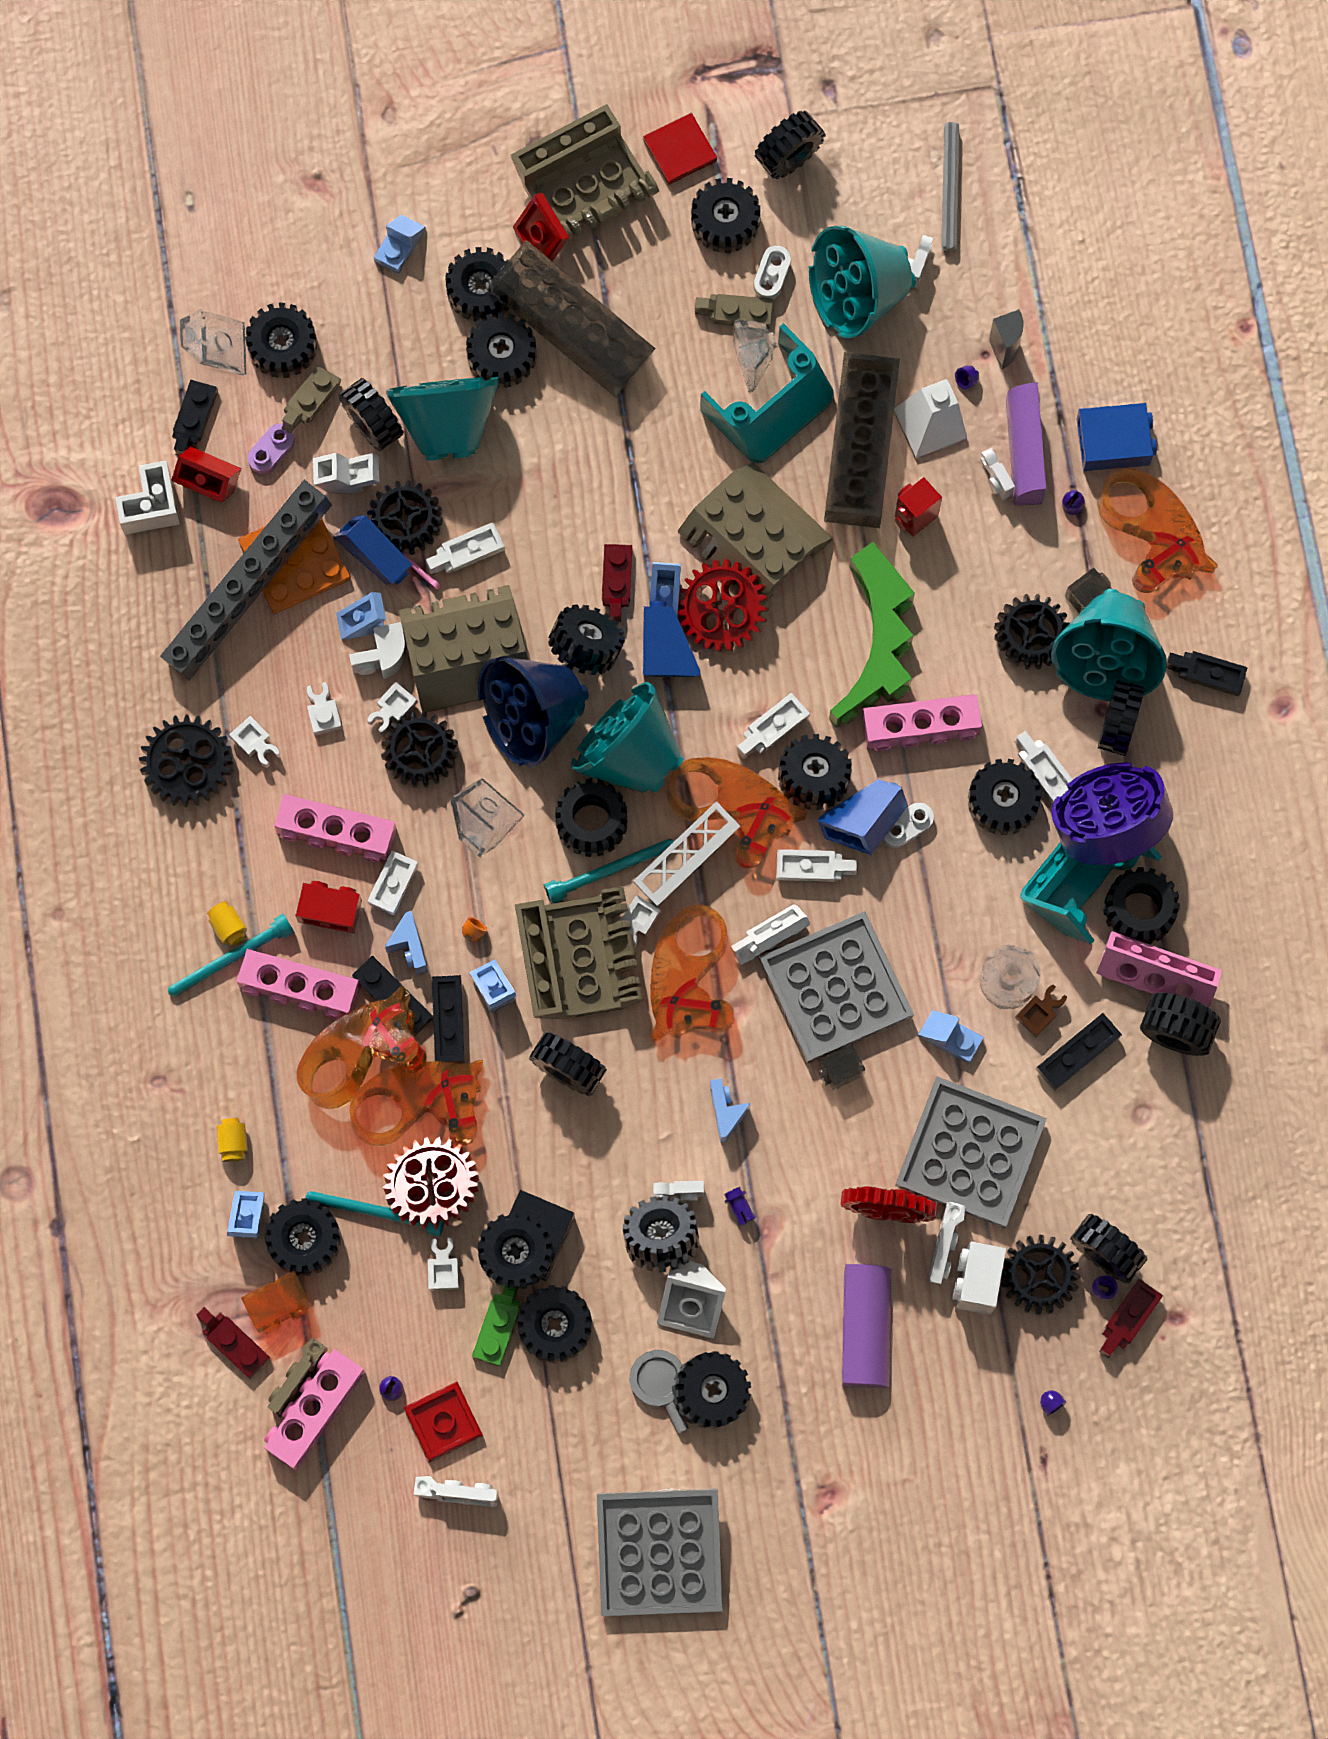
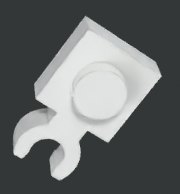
[909,235,933,289]
[980,448,1015,501]
[307,682,342,736]
[367,682,418,735]
[229,716,280,768]
[621,895,662,948]
[653,1181,704,1203]
[428,1238,459,1291]

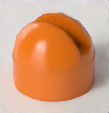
[462,917,487,942]

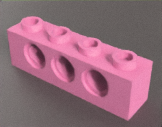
[862,694,982,751]
[274,794,397,863]
[1096,931,1222,1007]
[236,949,361,1021]
[264,1349,365,1471]

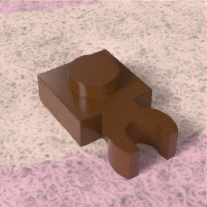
[1015,984,1067,1038]

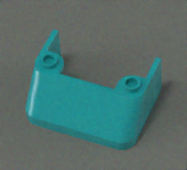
[700,323,834,463]
[1020,842,1162,944]

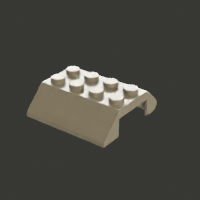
[511,104,659,240]
[678,462,833,606]
[399,585,528,712]
[515,887,644,1019]

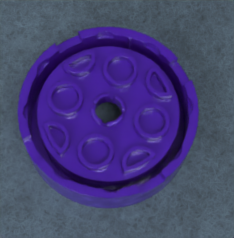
[1051,762,1173,865]

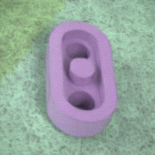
[248,424,295,475]

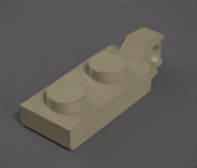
[695,294,773,329]
[281,365,341,434]
[268,1338,328,1418]

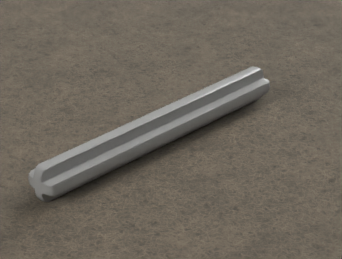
[942,122,959,252]

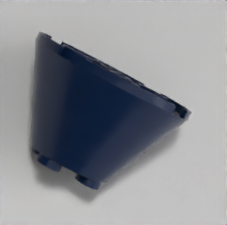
[478,657,589,768]

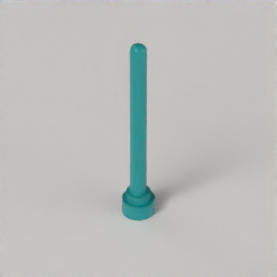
[543,839,674,904]
[168,913,295,997]
[305,1191,445,1237]

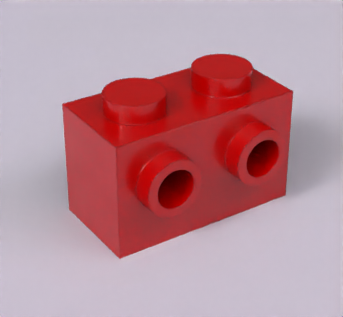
[171,446,241,503]
[895,477,942,537]
[295,881,362,934]

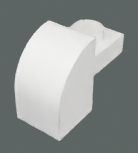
[313,453,380,493]
[349,622,406,679]

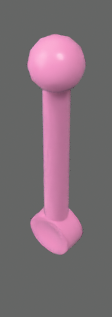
[403,549,441,591]

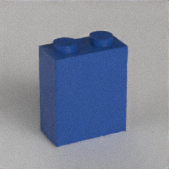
[1076,403,1157,471]

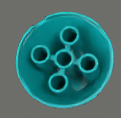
[809,225,916,338]
[386,377,499,461]
[1051,589,1167,701]
[571,682,684,793]

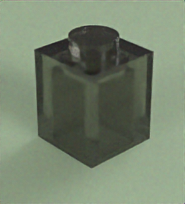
[1065,567,1112,614]
[818,1044,866,1091]

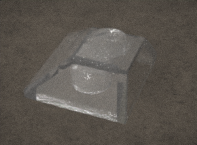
[180,309,247,376]
[733,320,777,393]
[450,778,524,857]

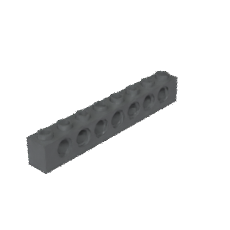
[160,479,332,681]

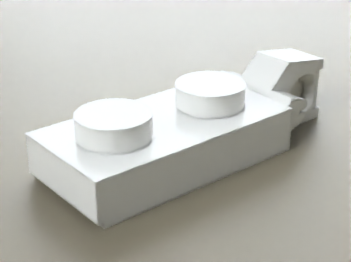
[426,523,505,575]
[737,693,810,759]
[1015,731,1073,804]
[776,849,857,882]
[731,904,810,964]
[927,1202,965,1284]
[414,1476,498,1508]

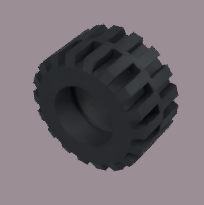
[555,778,628,857]
[1103,867,1180,944]
[1140,993,1221,1056]

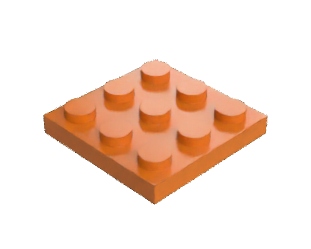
[238,519,351,615]

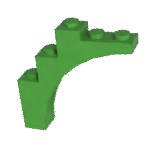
[829,542,915,727]

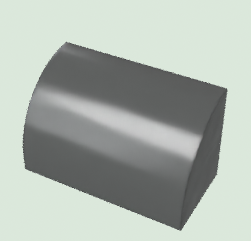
[989,309,1024,369]

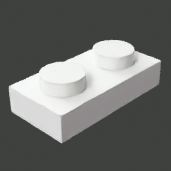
[367,851,419,915]

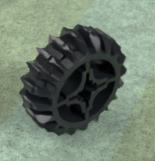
[367,480,443,555]
[994,594,1070,670]
[381,711,458,788]
[1001,1235,1080,1315]

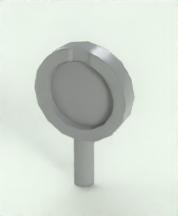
[629,1350,689,1434]

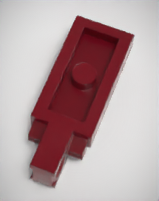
[602,544,632,622]
[1099,1279,1163,1358]
[196,1307,270,1379]

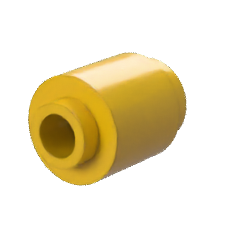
[207,901,247,946]
[216,1118,248,1162]

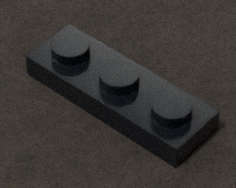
[352,955,433,1037]
[432,975,465,1065]
[1036,1013,1122,1091]

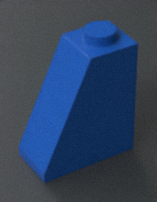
[333,515,412,585]
[643,601,700,677]
[818,779,908,855]

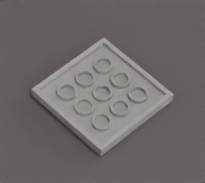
[759,911,914,1063]
[895,1077,1047,1228]
[597,1488,722,1616]

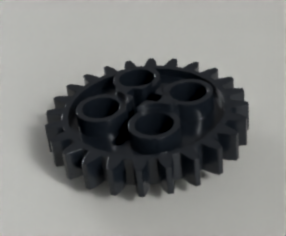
[139,714,233,807]

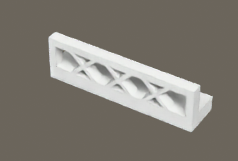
[633,801,740,907]

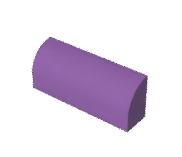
[1006,382,1046,505]
[842,1264,891,1388]

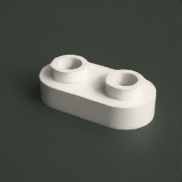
[754,246,791,299]
[882,803,934,848]

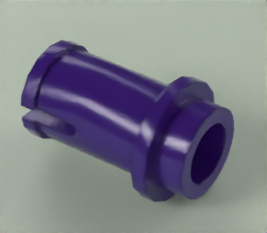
[724,1187,756,1227]

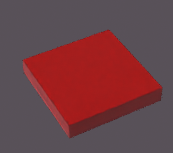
[643,112,717,185]
[513,193,570,272]
[403,1381,483,1462]

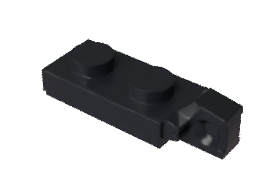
[172,379,218,456]
[1166,651,1248,696]

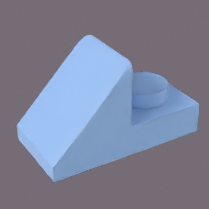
[374,214,426,274]
[650,562,681,616]
[336,592,386,640]
[385,911,428,975]
[469,960,517,1013]
[918,1010,984,1064]
[710,1078,750,1143]
[227,1191,265,1239]

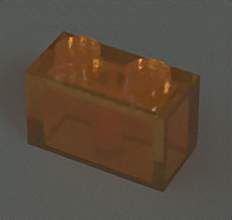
[241,1271,312,1334]

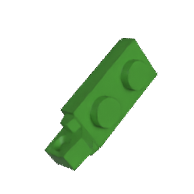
[472,1287,520,1367]

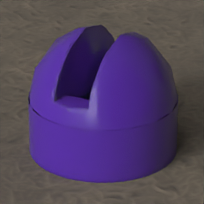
[955,365,980,390]
[1062,490,1085,515]
[1092,1275,1118,1299]
[379,1376,404,1401]
[1040,1390,1066,1416]

